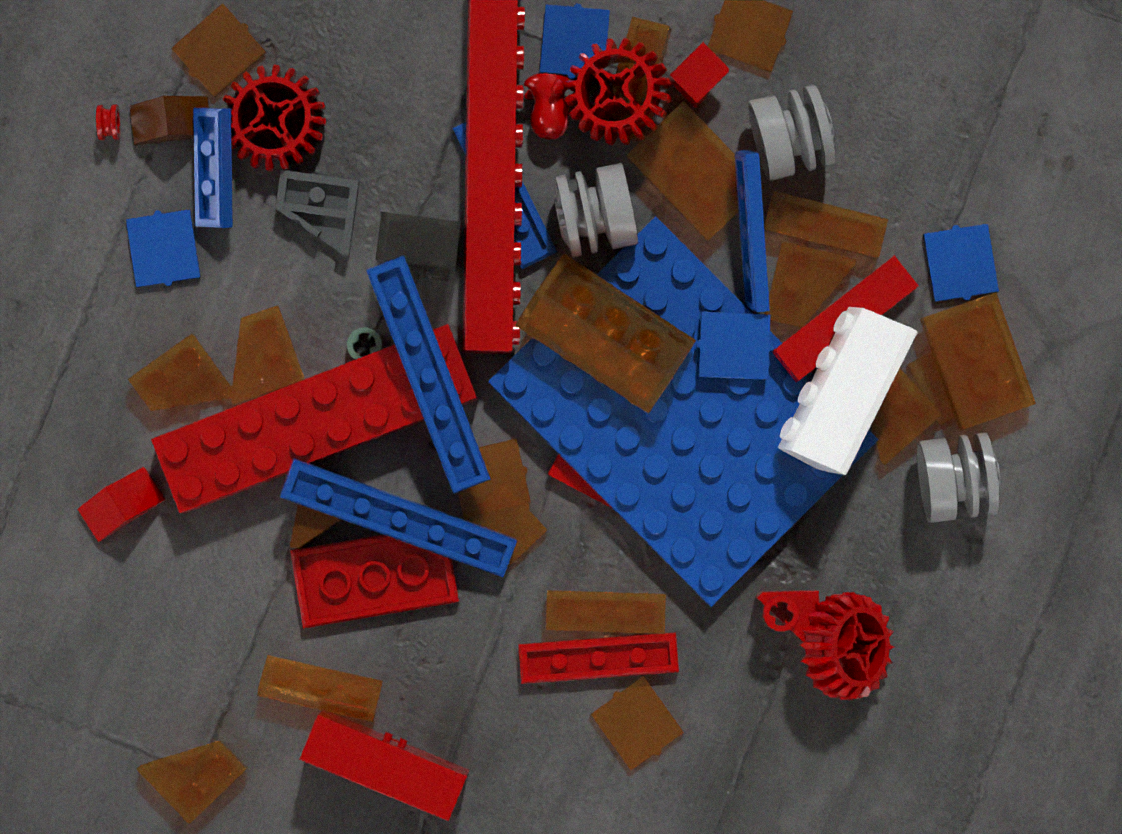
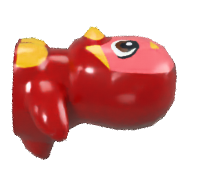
[524,73,570,140]

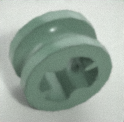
[347,327,383,360]

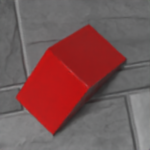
[78,467,166,542]
[755,590,819,643]

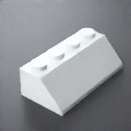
[778,307,918,475]

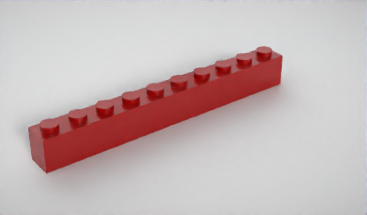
[462,0,525,354]

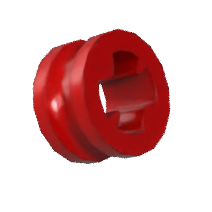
[96,104,121,140]
[763,595,799,632]

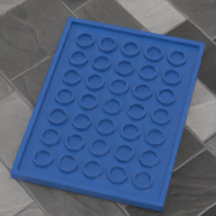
[488,216,878,607]

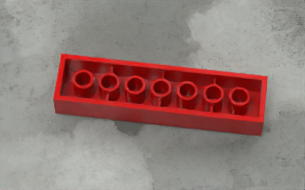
[151,324,478,514]

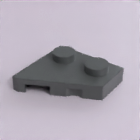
[275,170,360,256]

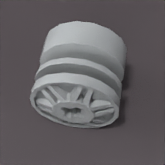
[748,84,835,182]
[554,163,638,258]
[917,432,1001,523]

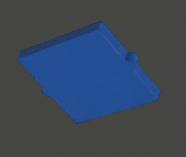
[539,3,610,80]
[126,209,201,288]
[923,224,999,302]
[696,311,773,380]

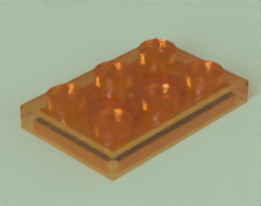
[626,101,765,242]
[920,292,1036,431]

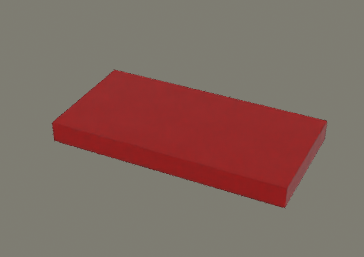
[290,535,459,629]

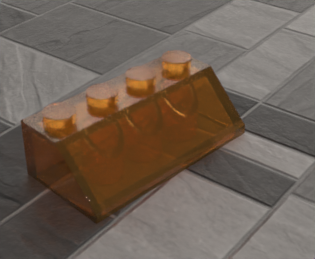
[515,254,696,414]

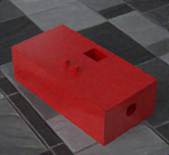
[300,710,469,821]

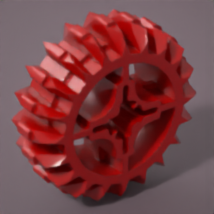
[565,38,672,145]
[223,64,327,172]
[800,592,895,700]

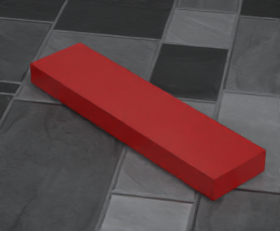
[772,255,919,383]
[518,632,679,684]

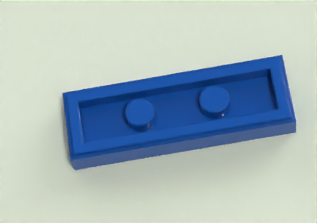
[193,108,233,228]

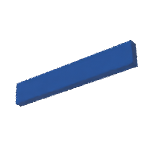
[366,255,491,494]
[280,458,517,577]

